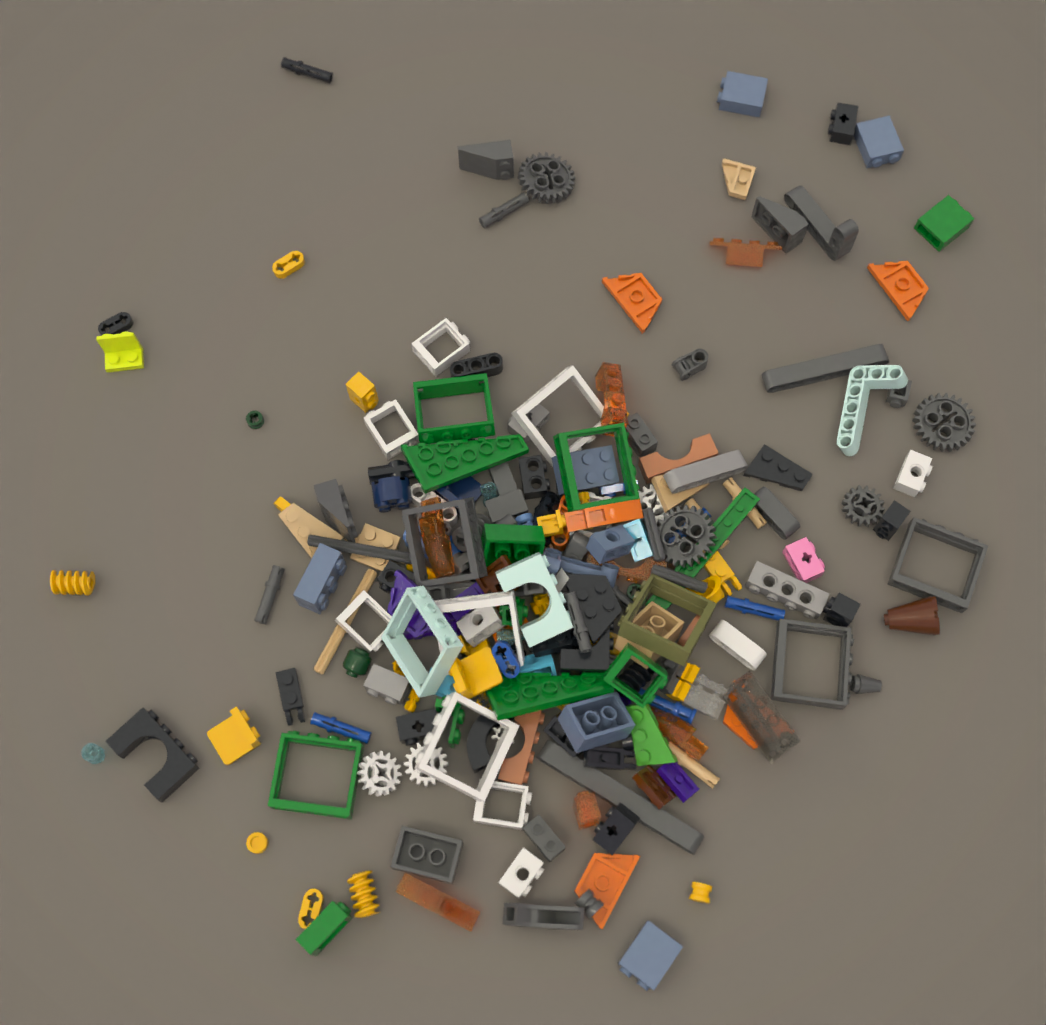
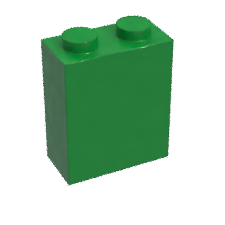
[914,195,974,252]

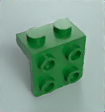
[435,696,465,749]

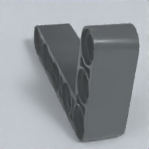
[784,185,859,261]

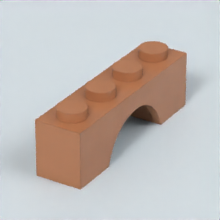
[638,433,719,485]
[498,710,546,785]

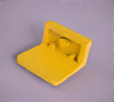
[448,647,503,699]
[207,706,261,765]

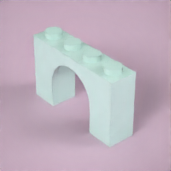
[495,552,573,648]

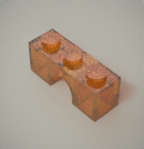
[572,791,601,830]

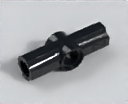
[368,460,416,484]

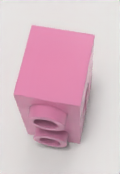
[783,537,825,583]

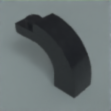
[467,709,515,773]

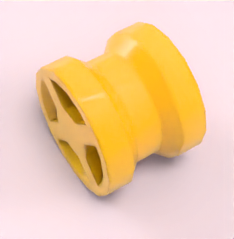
[689,882,713,904]

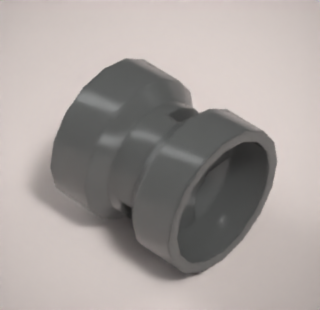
[575,888,604,919]

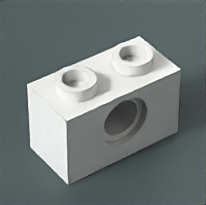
[893,450,933,498]
[456,606,505,647]
[499,848,545,899]

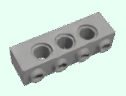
[745,561,829,619]

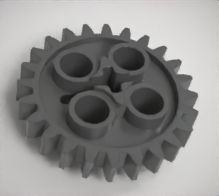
[518,152,575,204]
[912,393,976,452]
[657,505,717,568]

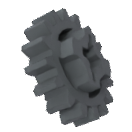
[841,485,885,527]

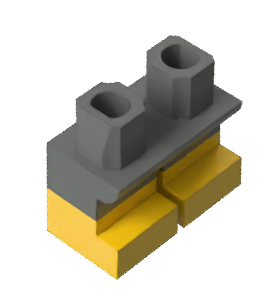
[652,657,700,701]

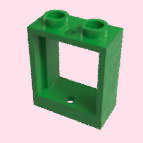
[603,643,668,708]
[295,901,352,956]

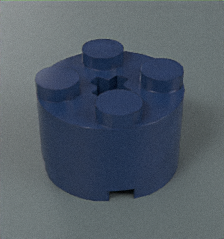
[371,476,412,513]

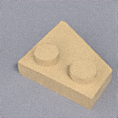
[722,158,756,200]

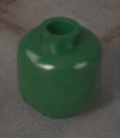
[343,647,372,678]

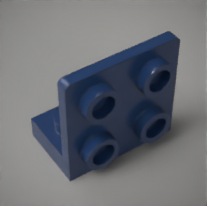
[433,476,486,516]

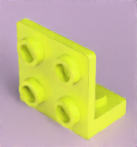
[96,332,144,372]

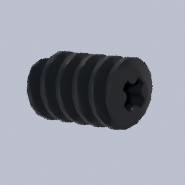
[615,661,655,696]

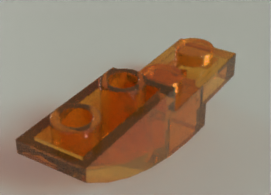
[418,496,455,578]
[650,707,709,761]
[395,873,481,932]

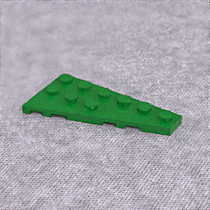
[401,434,529,494]
[485,673,615,721]

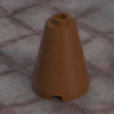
[884,596,940,635]

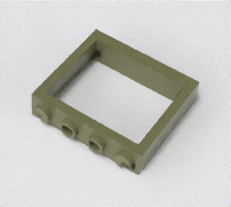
[617,573,717,667]

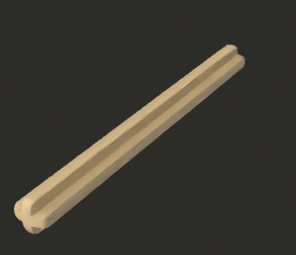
[314,569,377,674]

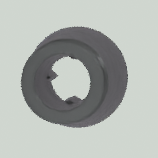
[850,674,882,694]

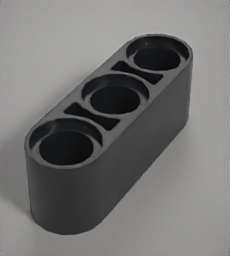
[450,353,503,378]

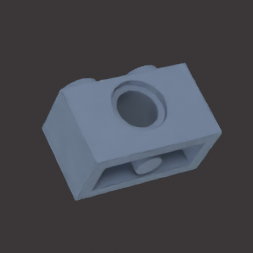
[586,525,635,564]

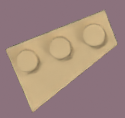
[651,475,710,513]
[278,503,344,559]

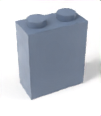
[717,71,768,117]
[854,116,904,168]
[618,920,683,991]

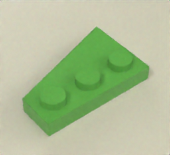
[626,704,678,766]

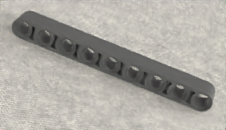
[537,740,704,855]

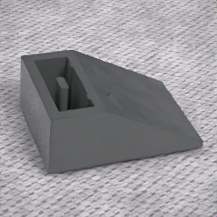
[314,479,358,543]

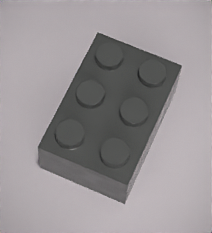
[391,825,464,885]

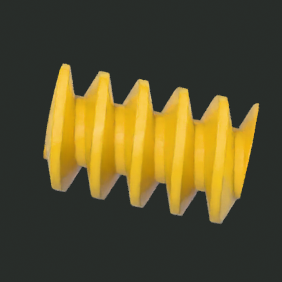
[50,570,95,596]
[347,870,381,918]

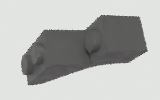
[503,903,584,930]

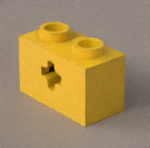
[345,372,379,413]

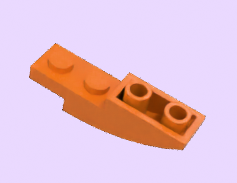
[564,499,643,533]

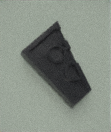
[743,444,813,491]

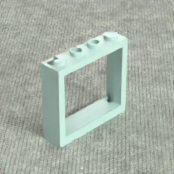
[381,586,464,698]

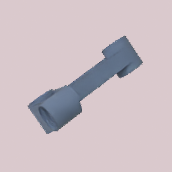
[542,548,619,588]

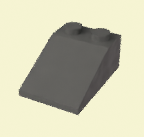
[458,140,514,180]
[751,196,809,254]

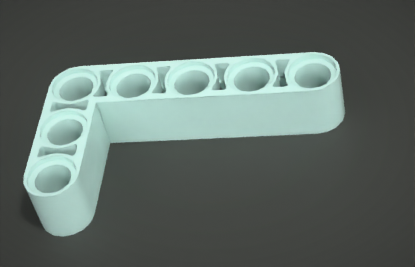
[837,365,908,456]

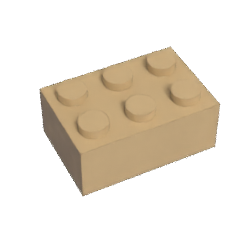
[614,601,684,669]

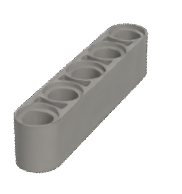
[663,450,748,494]

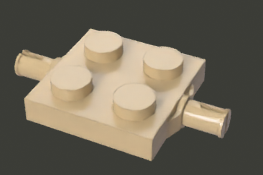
[344,523,405,572]

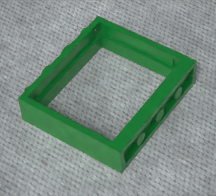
[413,373,495,444]
[553,423,640,512]
[268,731,364,819]

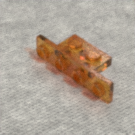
[709,238,782,267]

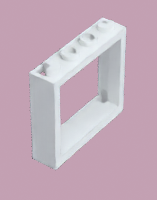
[511,366,613,467]
[434,590,525,675]
[414,692,520,801]

